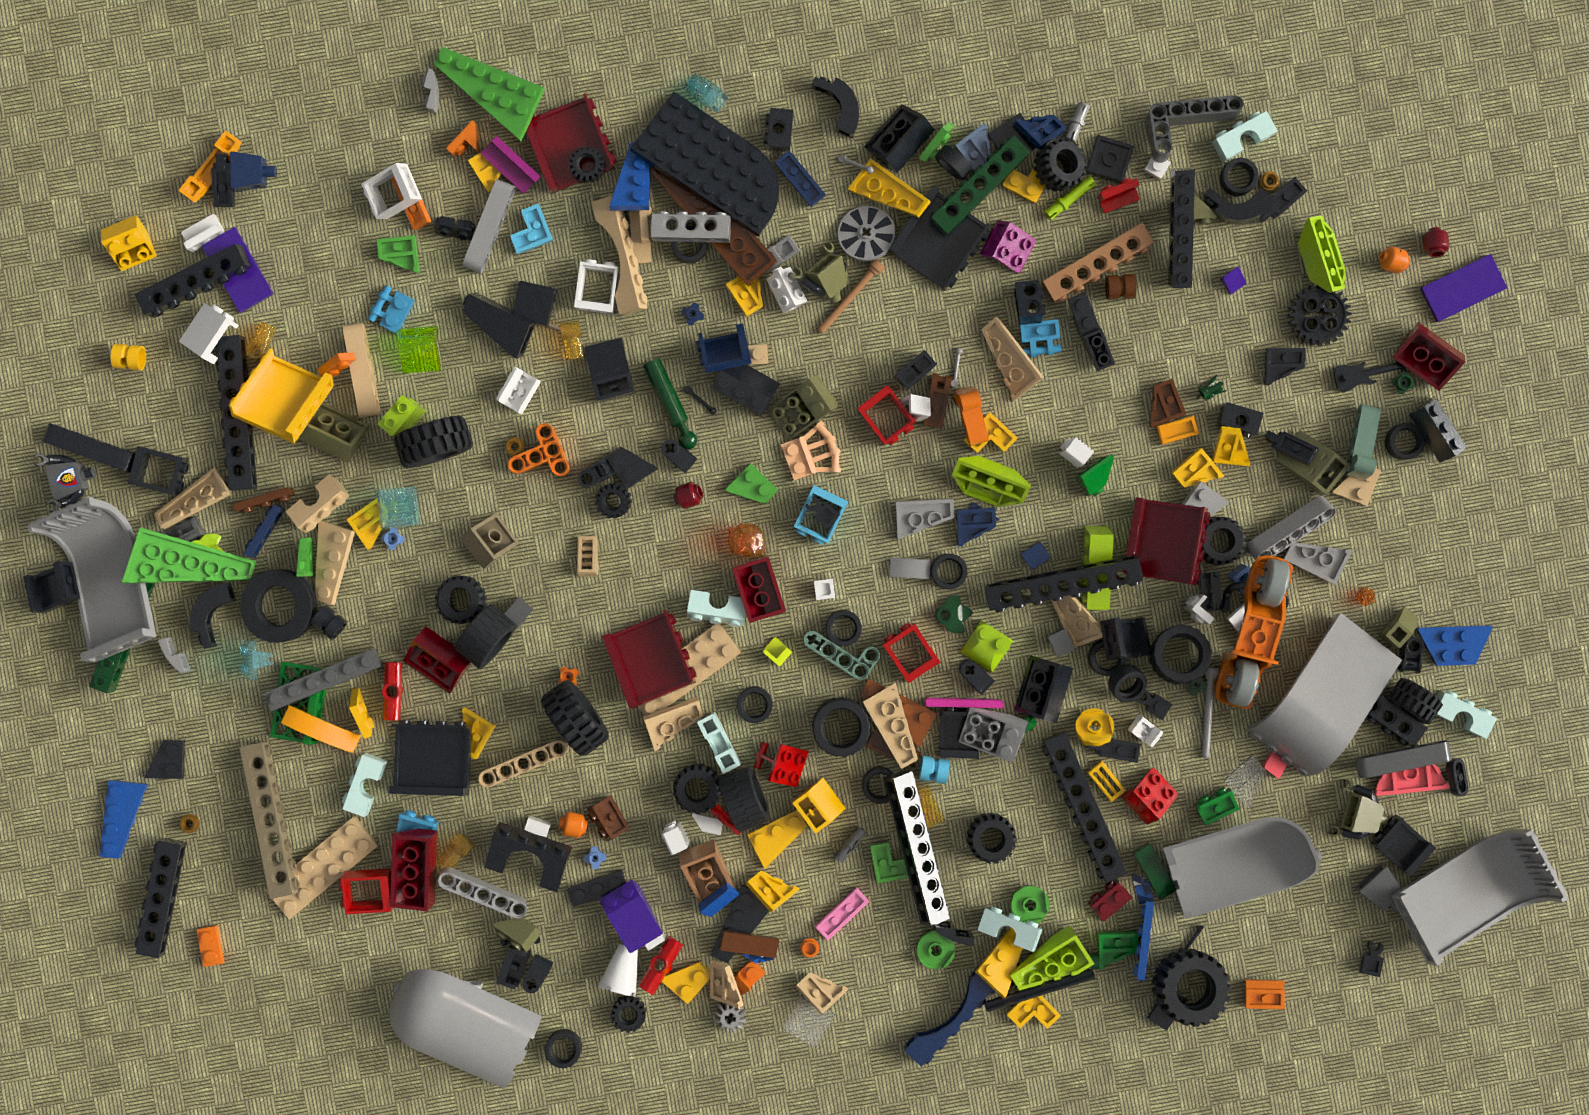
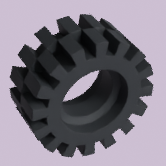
[569,146,605,183]
[595,482,632,519]
[611,995,647,1033]

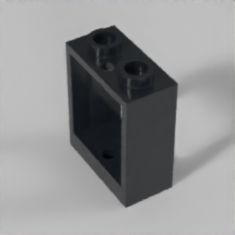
[128,446,189,496]

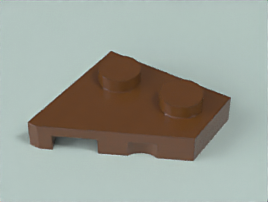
[1149,378,1186,428]

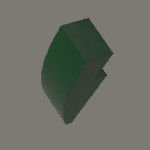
[1132,842,1176,900]

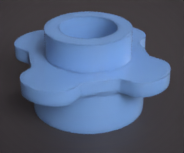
[381,527,405,550]
[584,846,607,869]

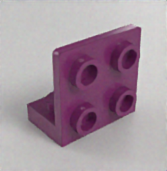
[980,220,1036,273]

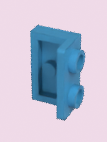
[396,810,439,832]

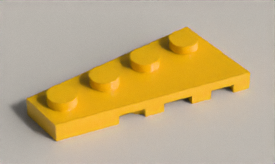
[848,158,930,218]

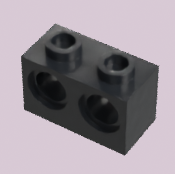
[1014,280,1046,325]
[894,350,937,391]

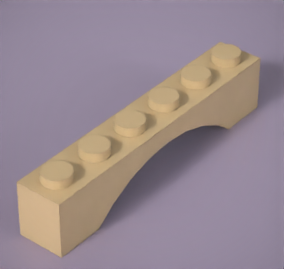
[591,196,648,315]

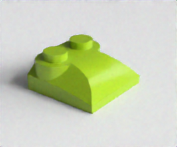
[960,620,1013,672]

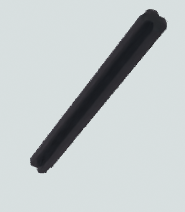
[984,969,1095,1012]

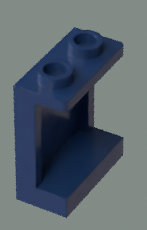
[696,323,752,373]

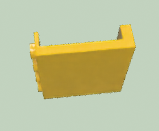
[229,348,334,444]

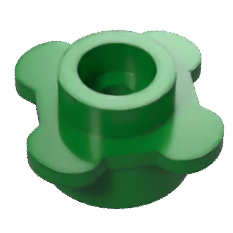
[1025,715,1037,733]

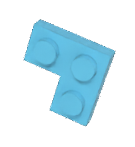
[510,203,554,254]

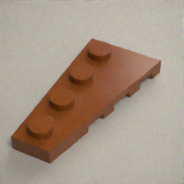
[860,678,937,747]

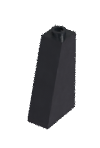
[462,292,536,359]

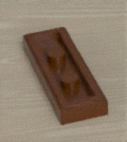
[719,930,779,958]

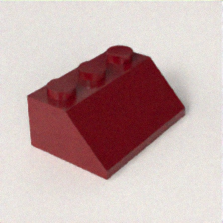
[1392,322,1466,391]
[732,556,786,623]
[403,626,471,694]

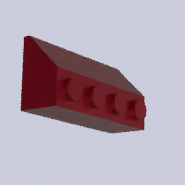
[390,828,437,912]

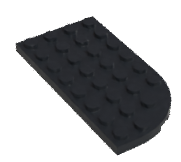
[630,92,779,237]

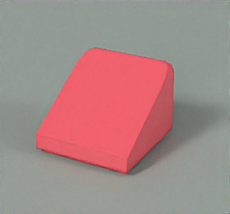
[1261,752,1287,779]

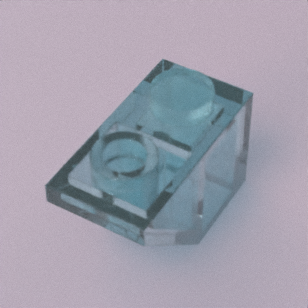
[684,73,728,113]

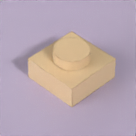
[748,344,769,365]

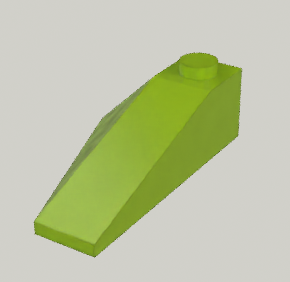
[1009,925,1094,990]

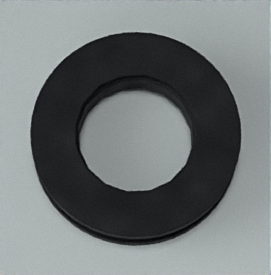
[240,569,317,643]

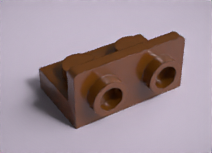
[587,795,630,842]

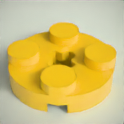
[1075,708,1114,746]

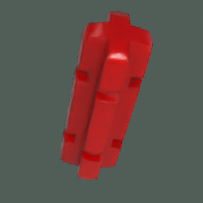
[710,804,741,835]

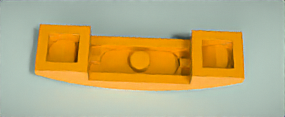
[178,130,242,203]
[281,705,361,753]

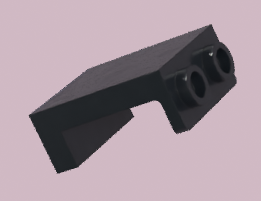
[23,561,81,613]
[1100,617,1151,660]
[939,707,979,759]
[1371,815,1436,876]

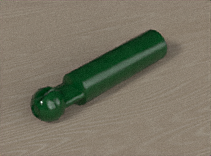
[643,358,697,450]

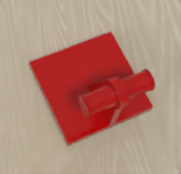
[753,741,809,787]

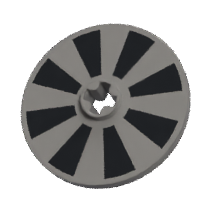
[838,206,895,261]

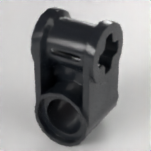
[662,440,698,474]
[578,457,616,488]
[1397,636,1424,674]
[959,660,995,695]
[523,954,553,993]

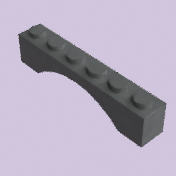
[263,649,384,711]

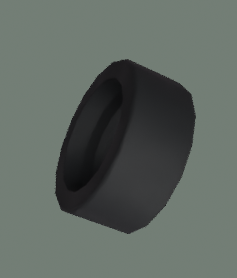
[935,145,972,180]
[1219,157,1259,196]
[671,226,708,264]
[1385,423,1425,460]
[931,553,968,589]
[826,610,862,646]
[1088,640,1126,676]
[1108,664,1147,703]
[736,686,773,723]
[862,766,894,804]
[545,1029,582,1068]

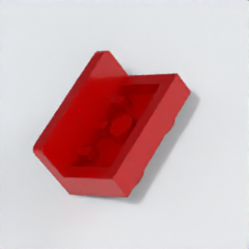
[1097,177,1140,214]

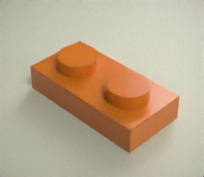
[318,352,356,377]
[196,925,224,967]

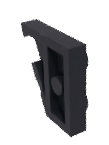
[1264,348,1306,385]
[145,740,185,779]

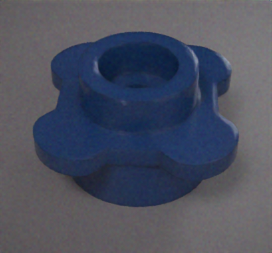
[682,303,704,326]

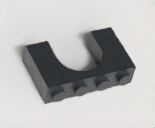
[484,822,572,892]

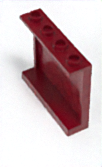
[526,93,617,194]
[1123,497,1210,585]
[602,610,697,709]

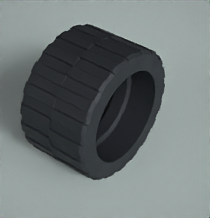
[454,605,516,669]
[1150,624,1212,685]
[812,697,870,757]
[718,766,770,832]

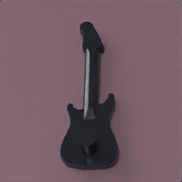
[1333,362,1406,393]

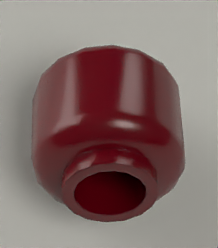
[1422,227,1450,258]
[673,481,703,509]

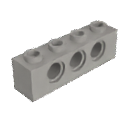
[651,211,731,243]

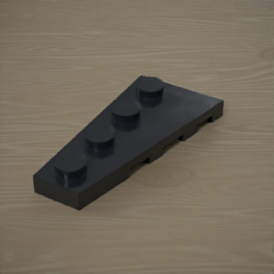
[710,885,769,963]

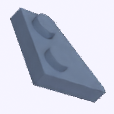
[955,123,991,171]

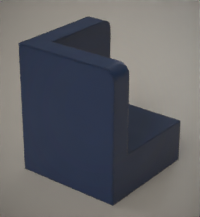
[1019,542,1051,570]

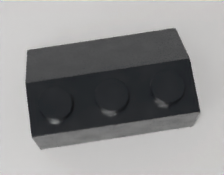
[864,104,935,173]
[711,365,780,417]
[1409,396,1467,463]
[1014,655,1073,723]

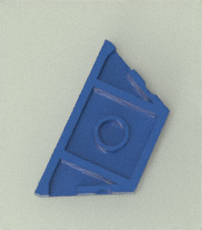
[1416,625,1492,666]

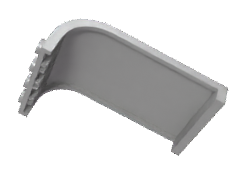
[28,497,156,662]
[1246,613,1402,776]
[1391,829,1569,966]

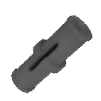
[833,825,867,863]

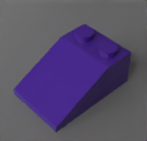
[599,880,663,954]

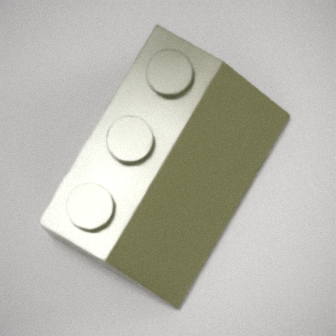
[298,402,370,463]

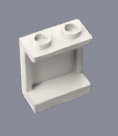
[179,303,239,364]

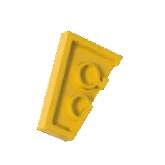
[747,809,807,869]
[975,928,1023,998]

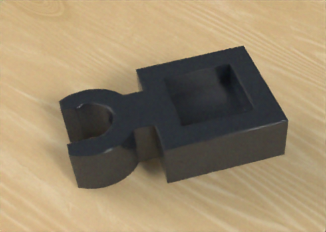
[805,496,840,529]
[1136,690,1173,720]
[1359,941,1384,977]

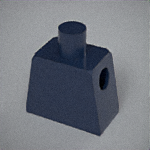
[230,152,277,192]

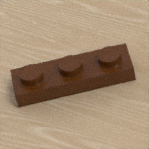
[233,487,295,514]

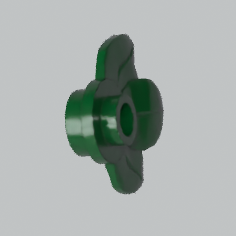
[935,595,973,634]

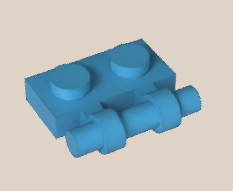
[368,285,415,334]
[1019,319,1061,357]

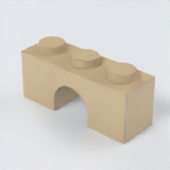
[285,474,350,533]

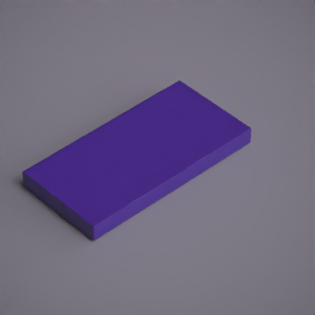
[202,227,274,313]
[1420,254,1507,323]

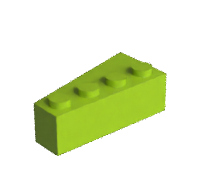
[1081,526,1113,610]

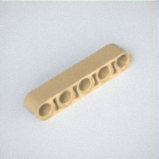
[343,322,381,418]
[479,738,569,788]

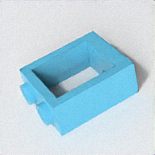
[794,485,848,545]

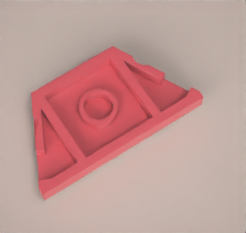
[1374,764,1450,796]

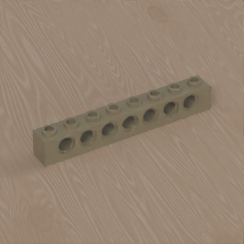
[240,742,299,899]

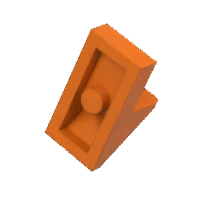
[446,120,480,157]
[733,960,766,995]

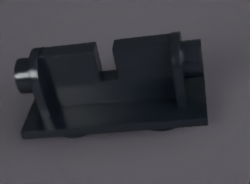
[434,216,476,240]
[1200,571,1222,611]

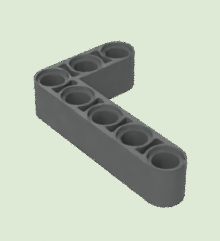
[1147,95,1244,163]

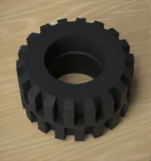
[1033,138,1087,192]
[1202,517,1246,565]
[435,576,487,624]
[1387,678,1443,725]
[673,763,721,814]
[967,813,1017,864]

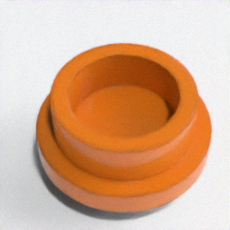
[800,938,819,958]

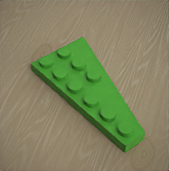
[434,47,545,141]
[122,527,256,584]

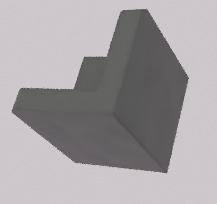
[504,597,533,627]
[1046,628,1075,657]

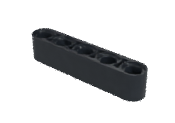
[42,423,136,473]

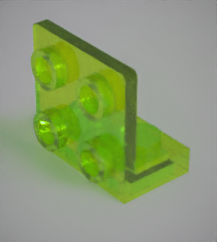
[396,326,441,373]

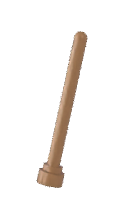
[818,259,885,334]

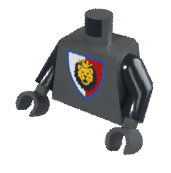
[34,454,96,513]

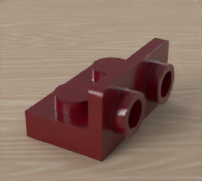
[1088,879,1133,922]

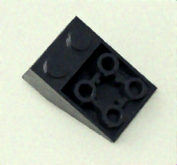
[585,338,636,403]

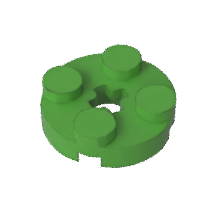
[1010,885,1050,923]
[916,929,955,969]

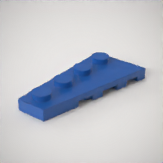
[610,142,650,211]
[99,780,149,859]
[1134,901,1154,982]

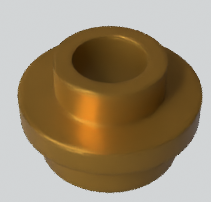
[1260,171,1279,191]
[505,437,525,456]
[180,814,200,833]

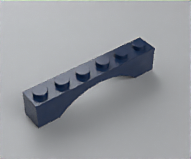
[903,965,996,1067]

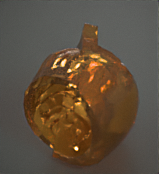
[728,523,766,558]

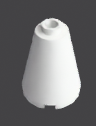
[598,943,638,997]

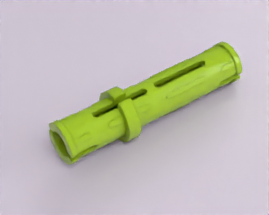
[1043,176,1096,221]

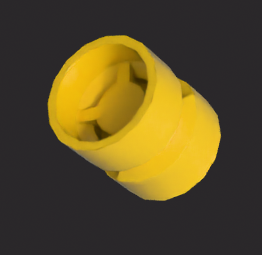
[110,343,146,371]

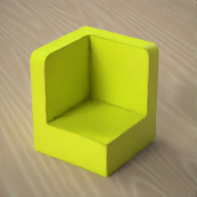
[762,637,792,667]

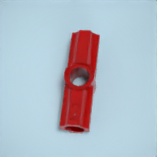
[382,662,403,721]
[639,936,683,995]

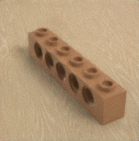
[1041,222,1154,304]

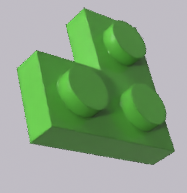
[870,841,909,884]

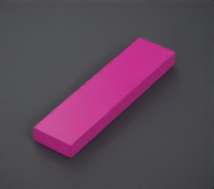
[925,697,1003,708]

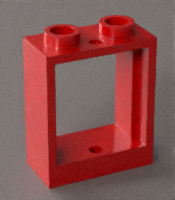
[857,385,916,446]
[882,622,940,684]
[339,868,393,915]

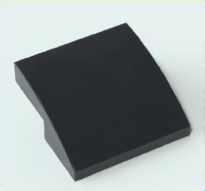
[934,921,975,946]

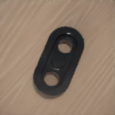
[1446,758,1469,796]

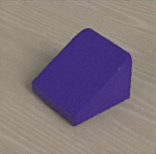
[1220,267,1247,295]

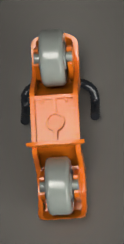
[1214,555,1293,709]

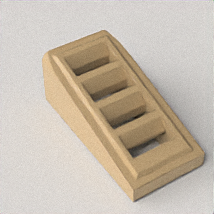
[577,536,598,577]

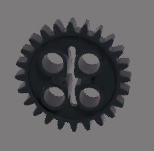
[1287,284,1352,346]

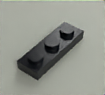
[567,870,627,907]

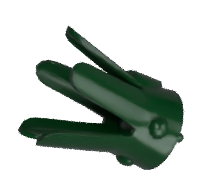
[1197,374,1227,401]

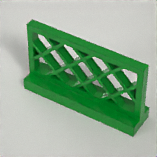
[270,661,326,745]

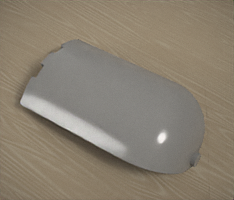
[1163,817,1322,919]
[389,969,542,1089]

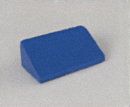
[698,882,740,917]

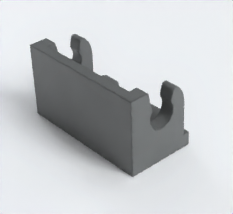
[161,516,206,542]

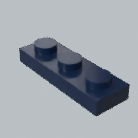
[774,150,826,208]
[244,505,286,558]

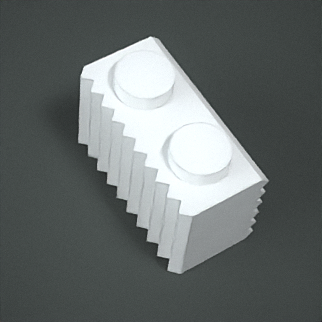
[1059,438,1094,468]
[661,820,690,855]

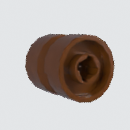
[1105,274,1137,300]

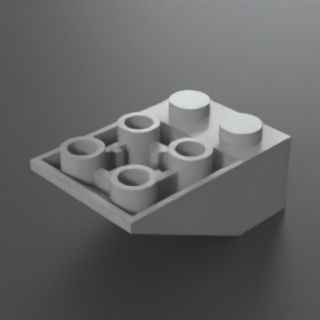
[959,707,1029,763]

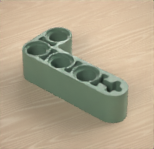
[1345,404,1381,480]
[804,630,880,680]

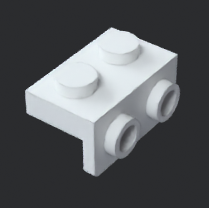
[496,367,541,415]
[1184,594,1215,624]

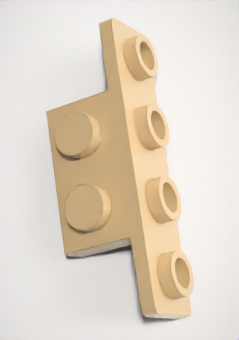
[629,207,652,264]

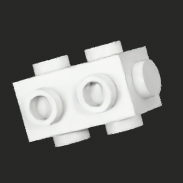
[767,267,807,313]

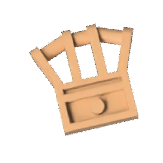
[781,421,841,481]

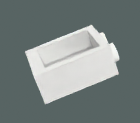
[361,163,422,219]
[574,259,620,315]

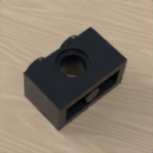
[764,108,793,152]
[1216,402,1264,438]

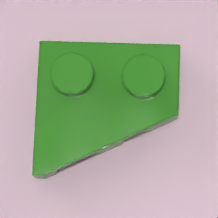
[376,235,420,273]
[725,464,778,504]
[297,538,314,577]

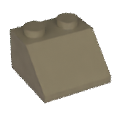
[460,513,519,569]

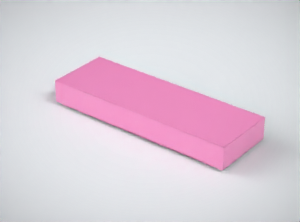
[815,887,870,941]

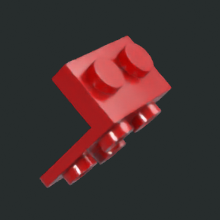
[1121,768,1178,825]

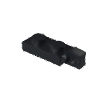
[211,152,236,207]
[1259,177,1307,223]
[1264,430,1319,467]
[1085,738,1141,763]

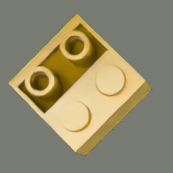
[101,215,157,271]
[792,778,846,834]

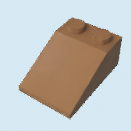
[679,839,736,904]

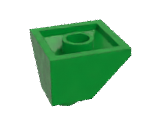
[1074,454,1114,497]

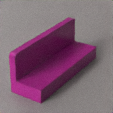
[481,136,540,193]

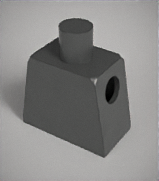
[1355,864,1401,913]

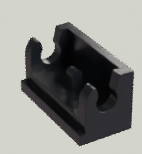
[496,945,531,989]

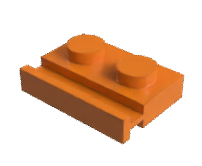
[1244,979,1285,1009]

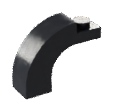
[812,77,859,139]
[1205,188,1276,225]
[190,583,236,649]

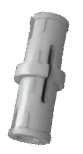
[1064,102,1090,143]

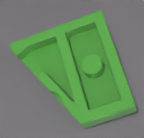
[919,122,956,162]

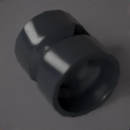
[310,605,348,641]

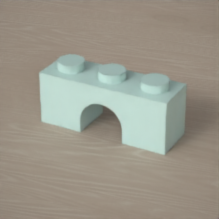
[1212,111,1277,163]
[687,590,746,627]
[1436,690,1497,739]
[697,712,741,774]
[342,753,388,817]
[978,906,1042,951]

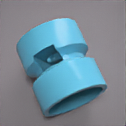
[919,755,950,784]

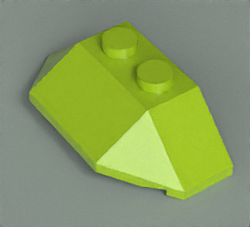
[1298,215,1346,293]
[952,456,1031,507]

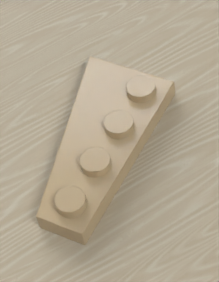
[981,317,1044,402]
[154,467,231,529]
[315,520,355,605]
[862,683,918,769]

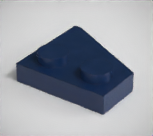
[956,507,996,547]

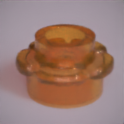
[1356,587,1375,606]

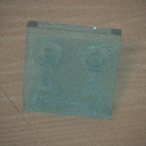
[376,487,420,529]
[240,640,274,680]

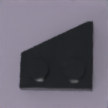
[606,447,658,489]

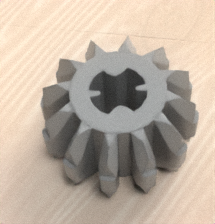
[714,1003,747,1033]

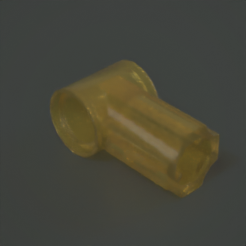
[560,320,583,360]
[246,322,276,362]
[437,832,475,869]

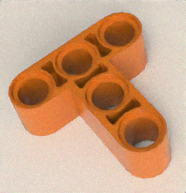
[953,386,989,446]
[508,423,570,477]

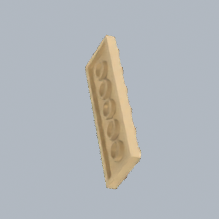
[639,624,741,716]
[265,816,379,920]

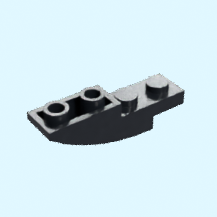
[1067,292,1115,372]

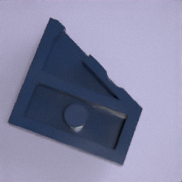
[1014,115,1067,150]

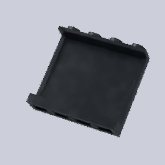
[889,185,990,290]
[389,720,472,796]

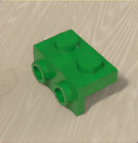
[1194,787,1240,826]

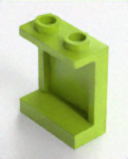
[378,395,426,437]

